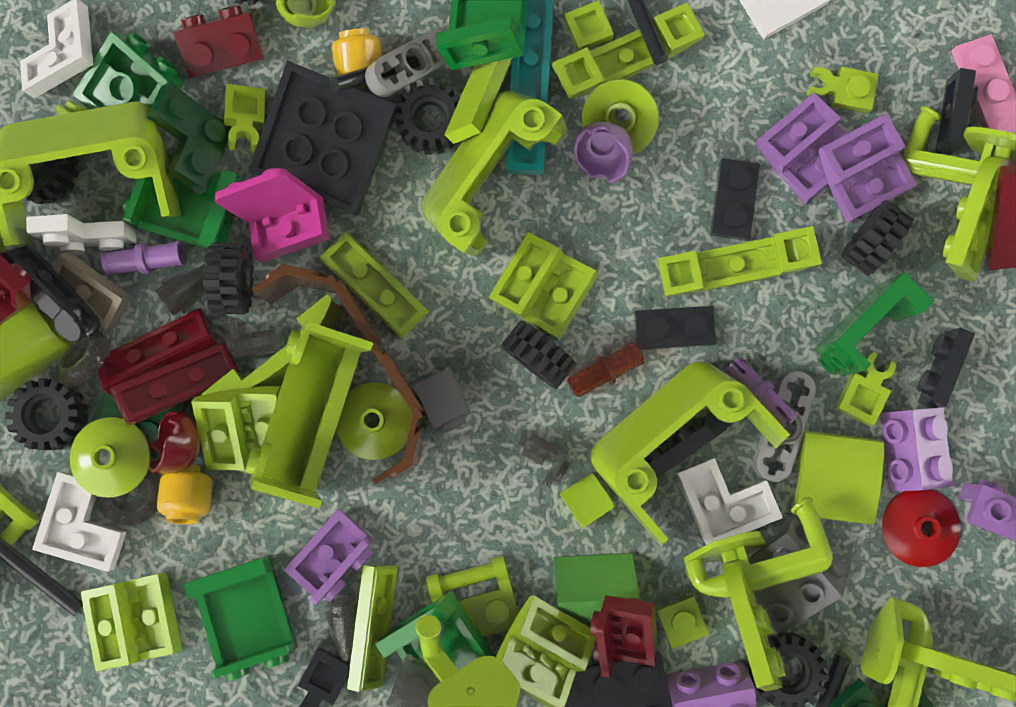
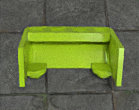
[0,102,182,247]
[245,321,373,509]
[591,361,790,547]

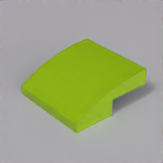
[488,232,599,341]
[191,386,281,471]
[793,430,884,525]
[81,571,182,671]
[496,595,596,707]

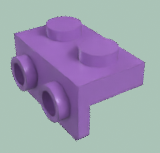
[880,408,953,491]
[958,479,1016,542]
[284,508,375,605]
[666,661,756,707]

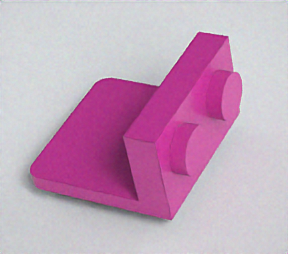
[215,168,330,263]

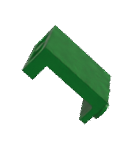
[436,0,528,70]
[123,157,244,250]
[814,272,934,377]
[184,555,298,682]
[375,591,496,698]

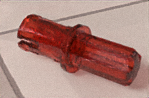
[567,342,645,397]

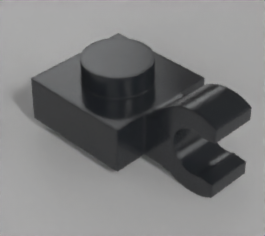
[297,647,350,707]

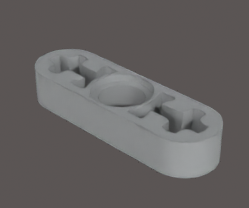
[365,27,448,97]
[753,371,816,482]

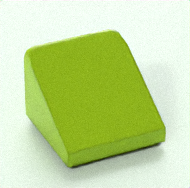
[559,472,616,528]

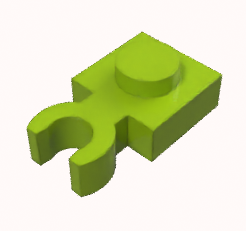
[806,66,879,114]
[224,84,265,153]
[834,352,896,427]

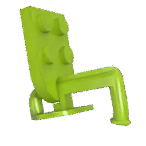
[903,106,1016,282]
[683,497,833,691]
[861,597,1016,707]
[415,614,520,707]

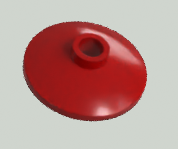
[882,489,961,567]

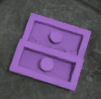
[756,93,847,205]
[819,113,917,223]

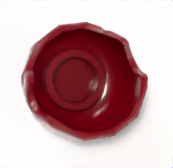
[148,411,200,474]

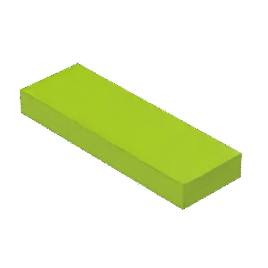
[444,58,512,144]
[319,231,429,339]
[347,564,398,692]

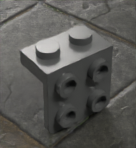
[749,515,848,633]

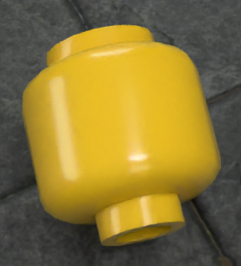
[331,28,383,88]
[157,464,213,525]

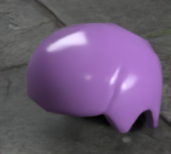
[573,122,633,183]

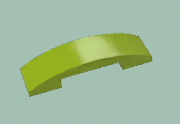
[552,2,705,99]
[657,226,822,297]
[201,294,343,395]

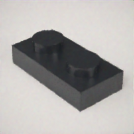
[935,68,978,155]
[710,158,760,241]
[634,306,716,351]
[917,327,975,408]

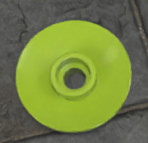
[582,79,659,154]
[336,382,413,460]
[70,417,151,498]

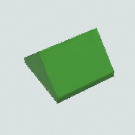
[553,553,640,628]

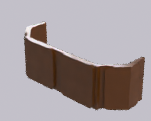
[252,264,428,485]

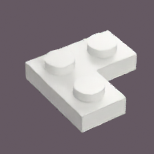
[20,0,94,99]
[26,214,136,254]
[676,458,783,545]
[32,472,126,572]

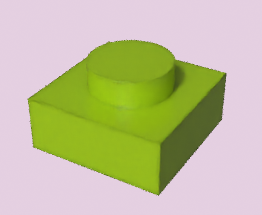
[563,0,614,51]
[655,595,709,649]

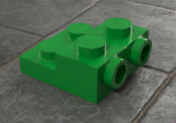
[73,32,185,109]

